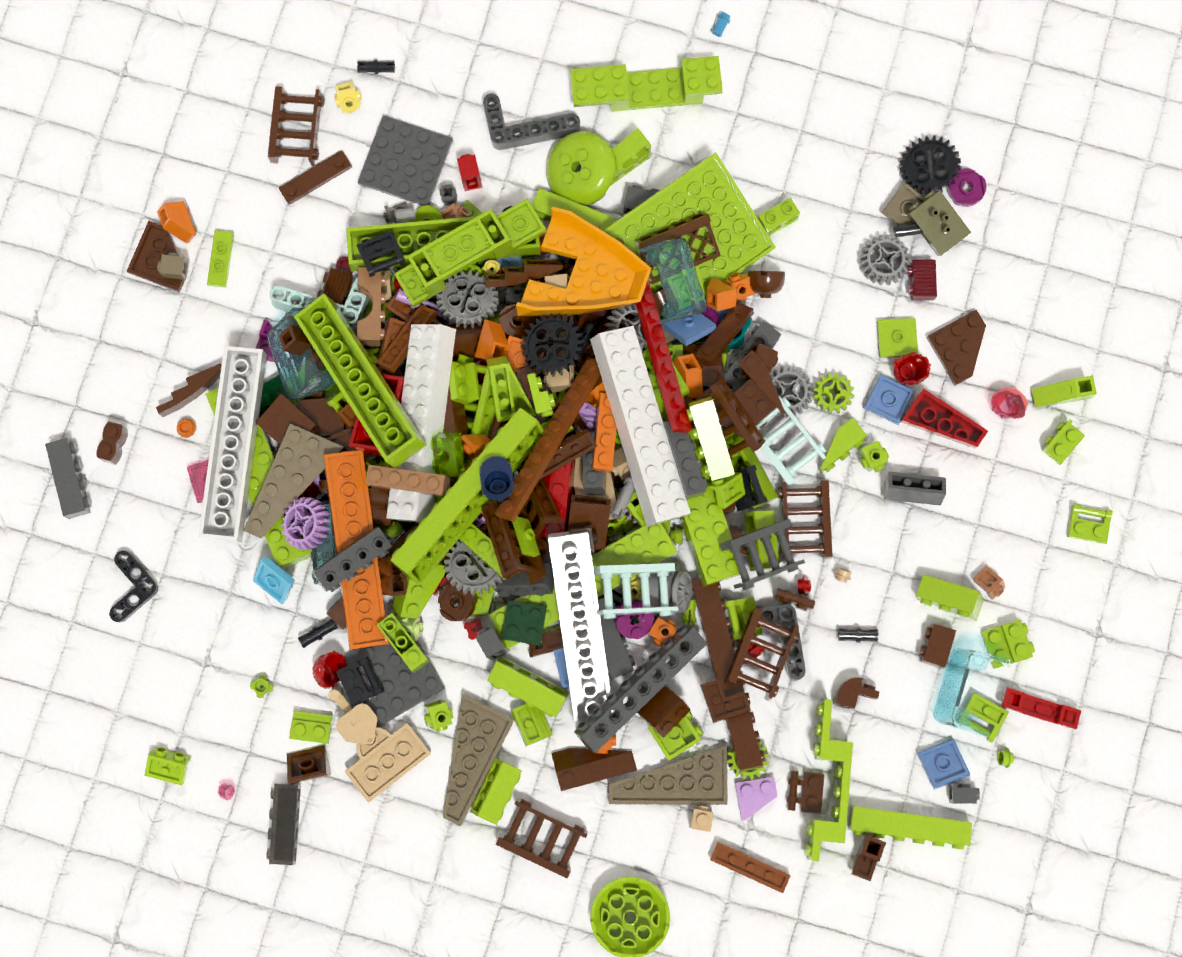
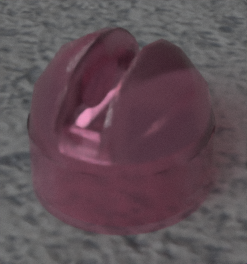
[217,783,235,800]

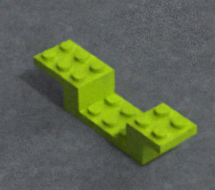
[570,56,723,112]
[394,198,547,307]
[804,699,853,861]

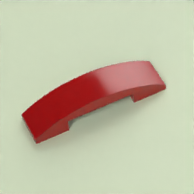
[1001,687,1082,729]

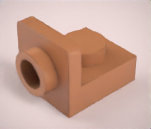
[441,203,469,219]
[973,566,1006,600]

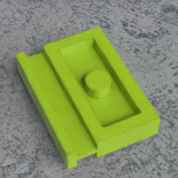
[511,704,552,747]
[289,710,333,744]

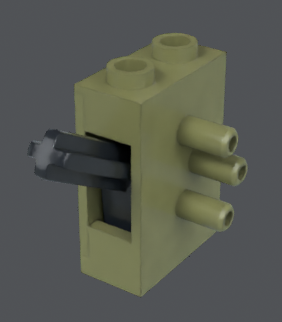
[893,190,972,256]

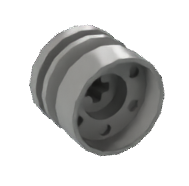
[648,571,692,613]

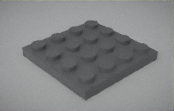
[357,115,453,206]
[344,632,445,727]

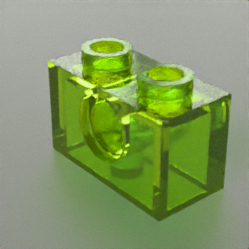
[430,432,465,476]

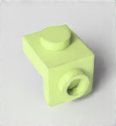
[396,615,423,641]

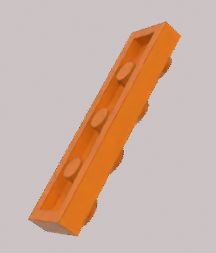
[591,393,617,473]

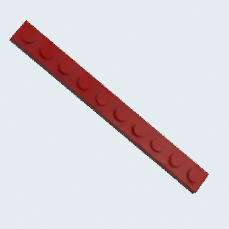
[635,280,692,433]

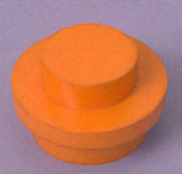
[177,419,196,438]

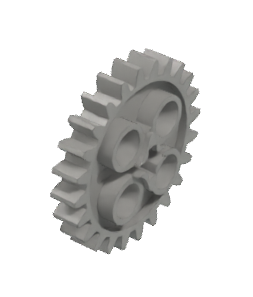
[436,270,499,329]
[444,535,502,596]

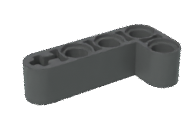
[761,604,806,681]

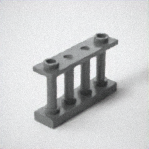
[719,519,805,590]

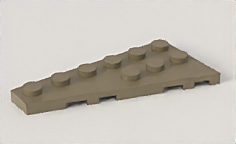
[243,423,344,538]
[443,693,514,827]
[609,745,728,805]

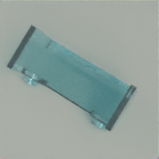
[638,238,707,324]
[267,307,335,400]
[933,648,1011,739]

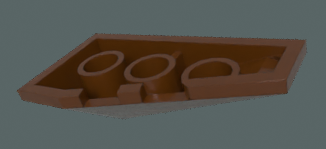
[551,748,637,791]

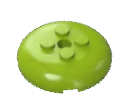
[546,131,617,206]
[590,877,670,957]

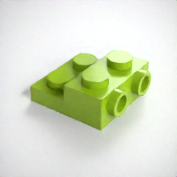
[527,373,556,417]
[981,620,1035,669]
[647,711,704,761]

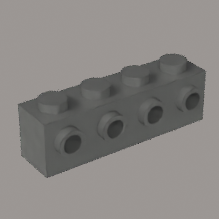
[663,420,707,500]
[311,527,392,593]

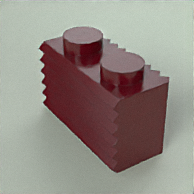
[907,260,937,301]

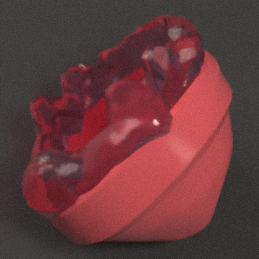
[991,387,1028,419]

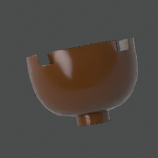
[748,271,785,298]

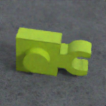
[607,513,639,537]

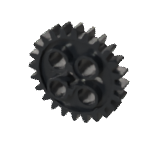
[900,135,961,195]
[521,313,585,377]

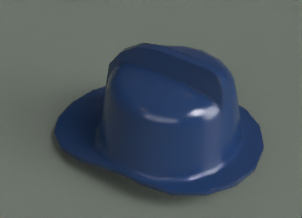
[480,456,514,503]

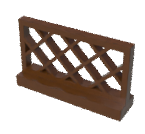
[634,212,720,284]

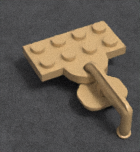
[328,688,431,803]

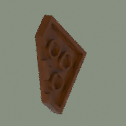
[126,221,187,293]
[926,309,986,386]

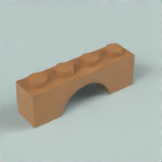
[357,267,385,346]
[365,465,451,497]

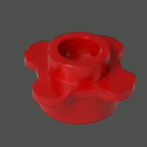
[797,576,812,596]
[464,617,483,640]

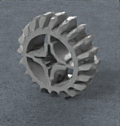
[859,235,911,286]
[604,303,648,352]
[771,366,814,418]

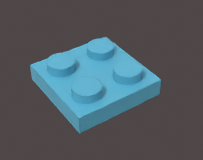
[253,556,295,604]

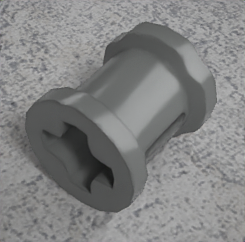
[440,184,458,206]

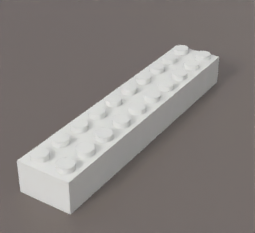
[386,324,456,523]
[590,326,690,527]
[198,346,267,544]
[548,531,614,729]

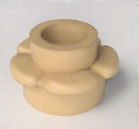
[833,567,852,583]

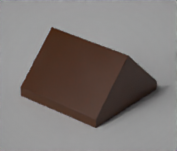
[448,321,484,362]
[287,745,331,784]

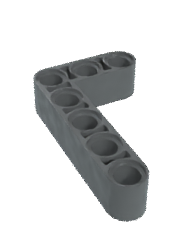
[483,93,580,150]

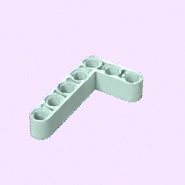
[269,277,370,331]

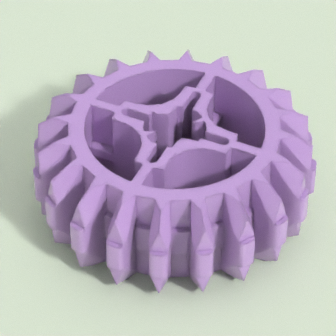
[280,497,331,550]

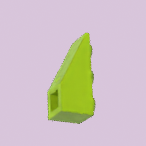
[1031,375,1097,408]
[819,418,867,474]
[377,613,430,673]

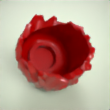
[893,352,931,386]
[312,650,348,689]

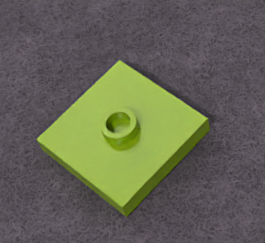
[877,318,918,358]

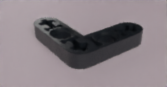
[109,550,158,623]

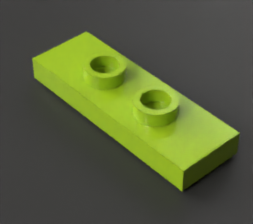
[207,230,234,288]

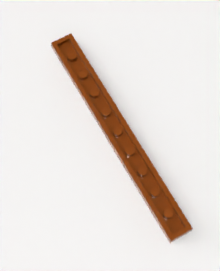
[495,357,601,522]

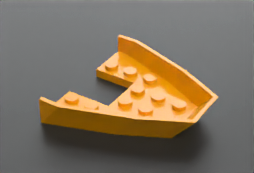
[516,207,652,316]

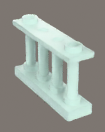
[756,395,826,485]
[594,563,678,619]

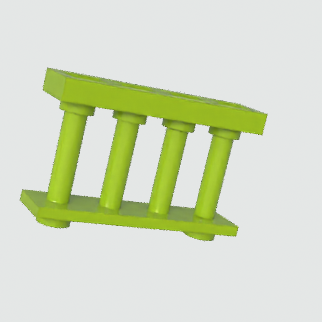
[457,354,495,438]

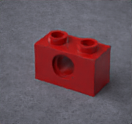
[457,154,483,192]

